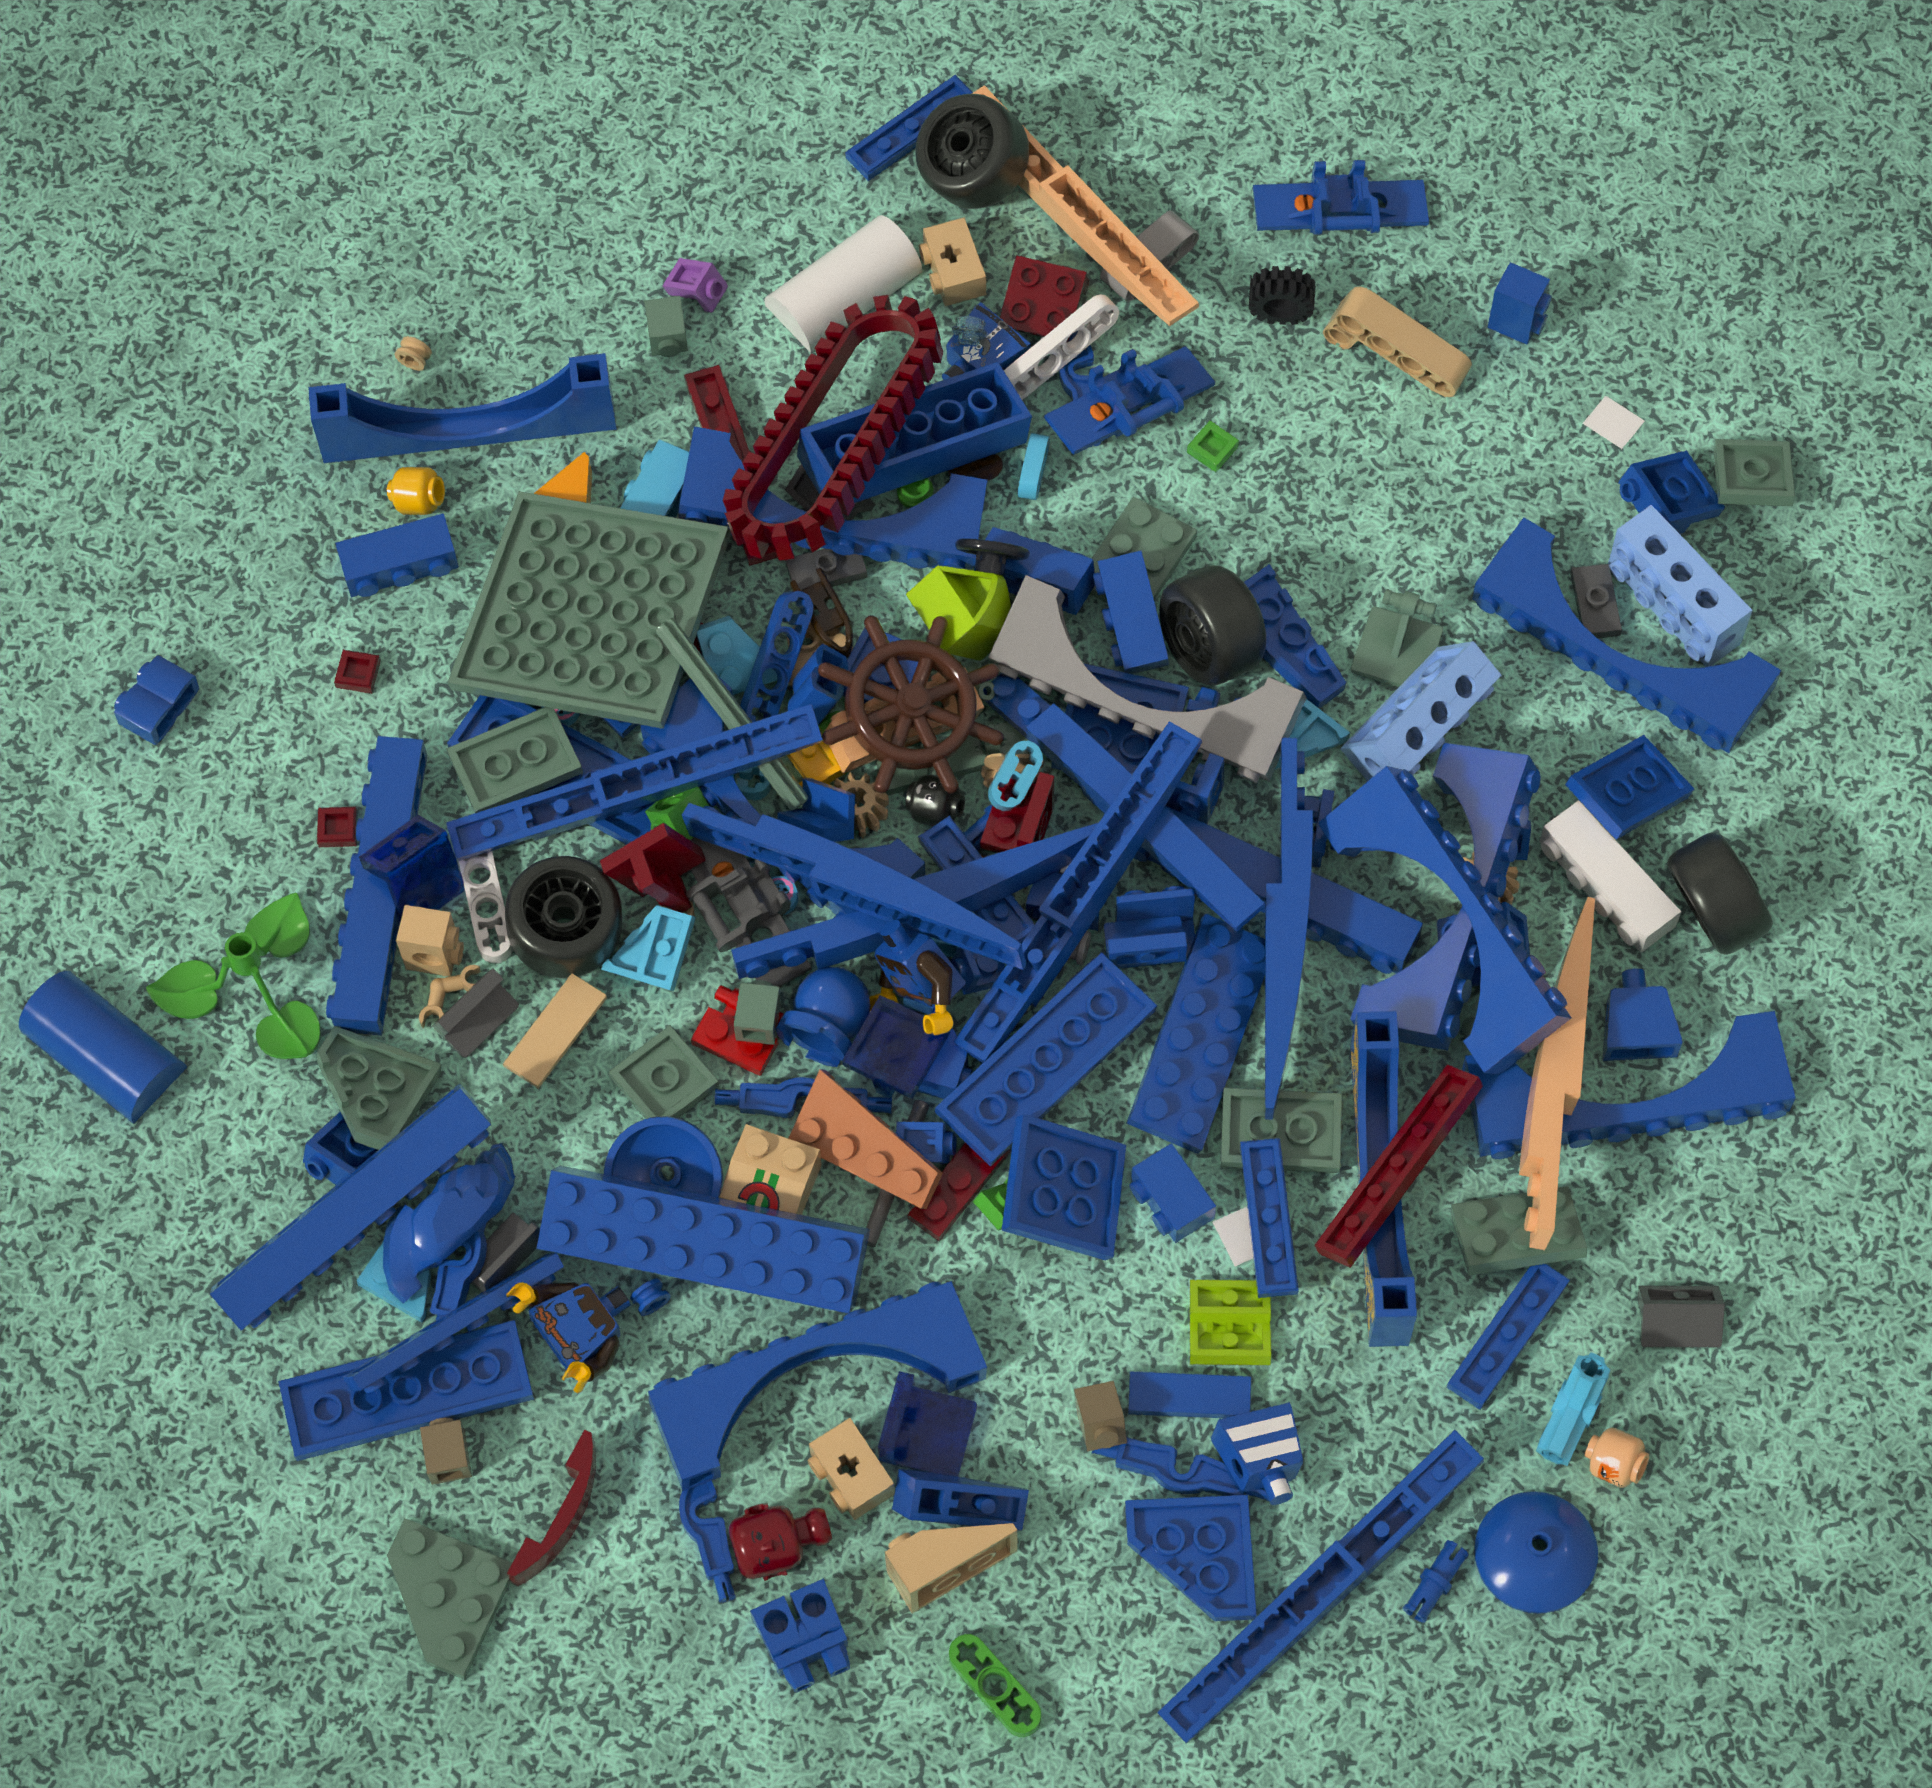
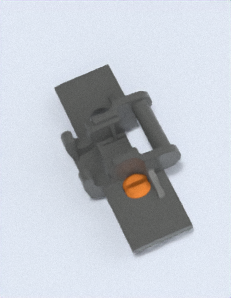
[686,837,812,988]

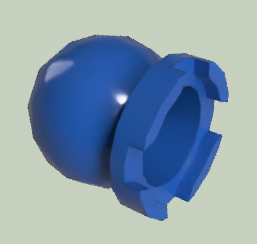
[776,967,871,1067]

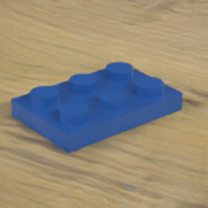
[1565,735,1695,840]

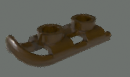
[790,568,853,658]

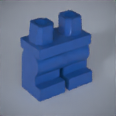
[750,1578,850,1693]

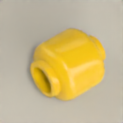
[387,467,445,515]

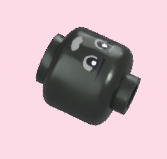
[905,775,965,826]

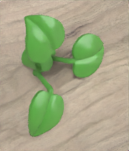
[146,892,321,1059]

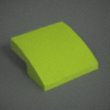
[1190,1280,1271,1365]

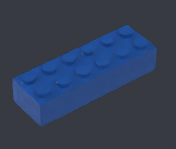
[797,362,1032,503]

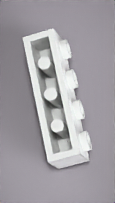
[1539,800,1681,953]

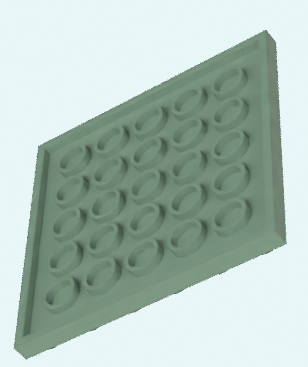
[447,491,731,729]

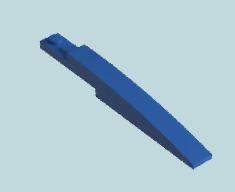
[983,674,1266,932]
[446,704,823,861]
[953,721,1202,1063]
[1265,738,1313,1120]
[682,803,1027,970]
[731,822,1099,979]
[1157,1430,1484,1744]

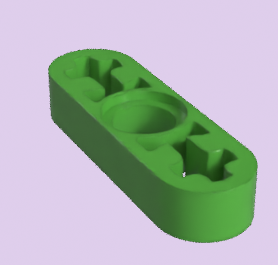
[949,1634,1041,1737]

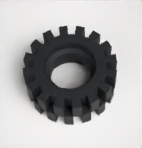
[1248,266,1316,325]

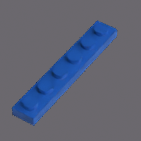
[343,1253,564,1394]

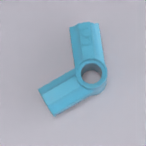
[1536,1352,1610,1466]

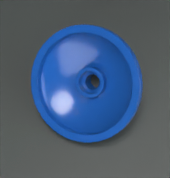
[604,1116,723,1198]
[1474,1492,1598,1614]

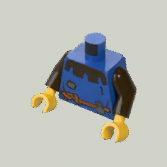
[869,920,966,1035]
[506,1282,631,1393]

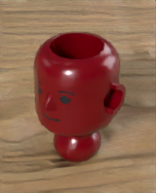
[729,1503,833,1581]

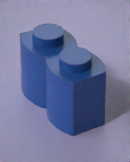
[788,644,848,726]
[114,655,199,745]

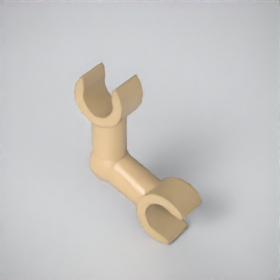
[419,965,481,1029]

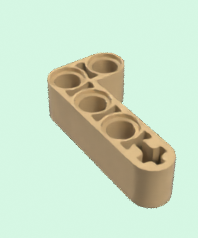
[1323,287,1472,397]

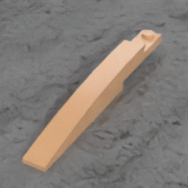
[972,85,1199,326]
[1519,897,1595,1250]

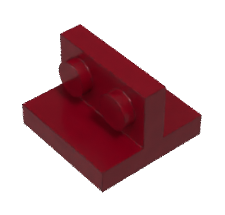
[980,772,1054,853]
[600,823,706,913]

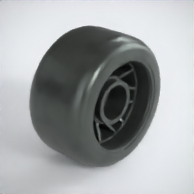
[915,94,1029,209]
[1159,565,1267,685]
[1667,832,1773,955]
[505,856,622,978]

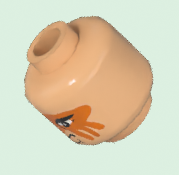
[1585,1427,1649,1488]

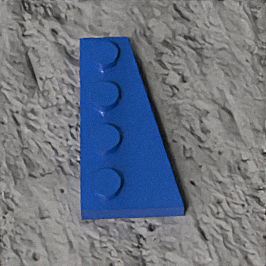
[1244,564,1347,709]

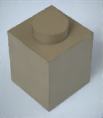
[1074,1381,1127,1452]
[420,1418,472,1485]

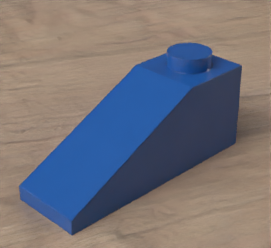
[892,1469,1029,1531]

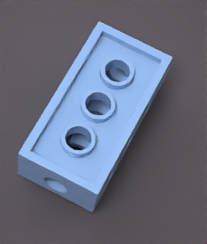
[1608,505,1752,667]
[1340,641,1501,781]

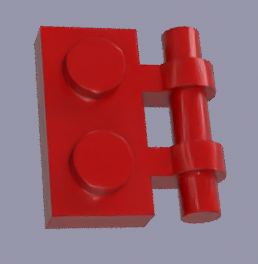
[691,985,784,1076]

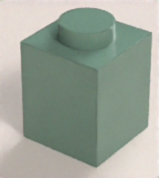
[644,296,688,357]
[734,980,781,1045]

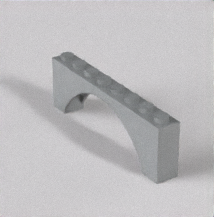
[988,575,1307,783]

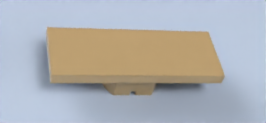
[503,973,607,1089]

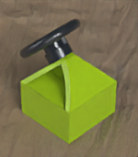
[906,538,1030,661]

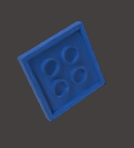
[1051,663,1189,774]
[1002,1114,1126,1261]

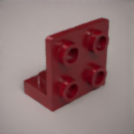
[1000,255,1090,342]

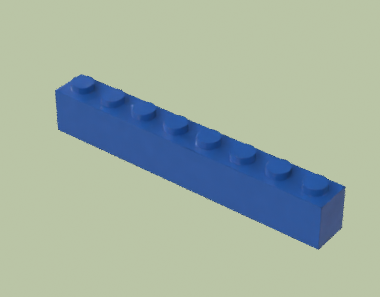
[326,736,428,1036]
[1134,805,1423,974]
[210,1084,491,1330]

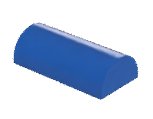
[19,971,187,1124]

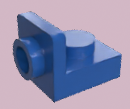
[950,947,1005,995]
[896,1122,957,1164]

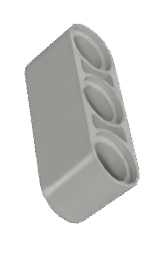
[1100,210,1199,302]

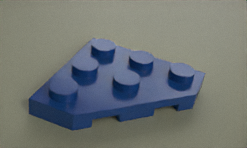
[1125,1495,1257,1621]

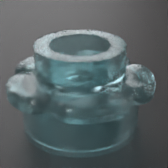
[952,316,988,345]

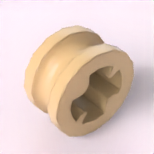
[394,336,432,371]

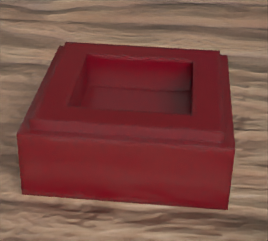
[334,649,381,694]
[317,807,358,848]

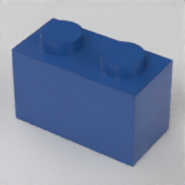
[1487,262,1552,344]
[1129,1143,1216,1243]

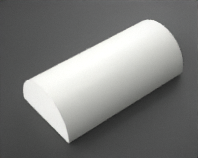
[765,215,922,353]

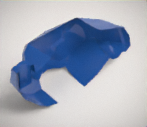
[383,1143,516,1304]

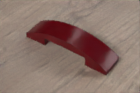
[507,1429,596,1586]

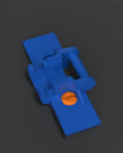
[1252,160,1429,235]
[1044,346,1215,455]

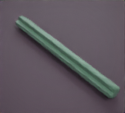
[656,618,808,810]

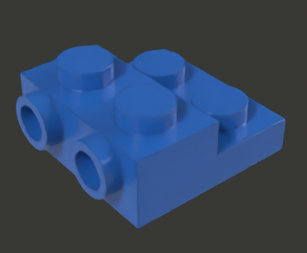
[1618,450,1725,534]
[303,1111,378,1185]

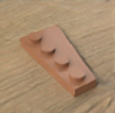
[788,1069,943,1209]

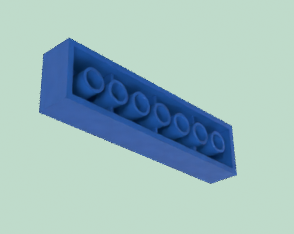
[537,1165,870,1314]

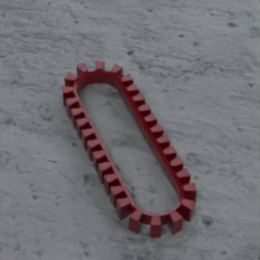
[723,295,943,561]

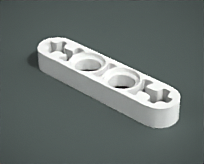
[1004,294,1119,400]
[459,851,513,964]

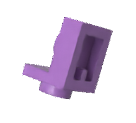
[663,258,728,313]

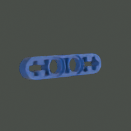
[740,591,814,722]

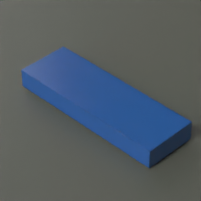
[1128,1372,1251,1418]

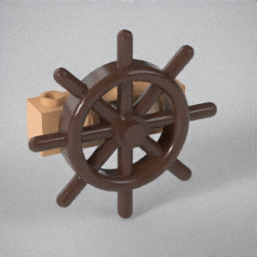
[818,615,1004,793]

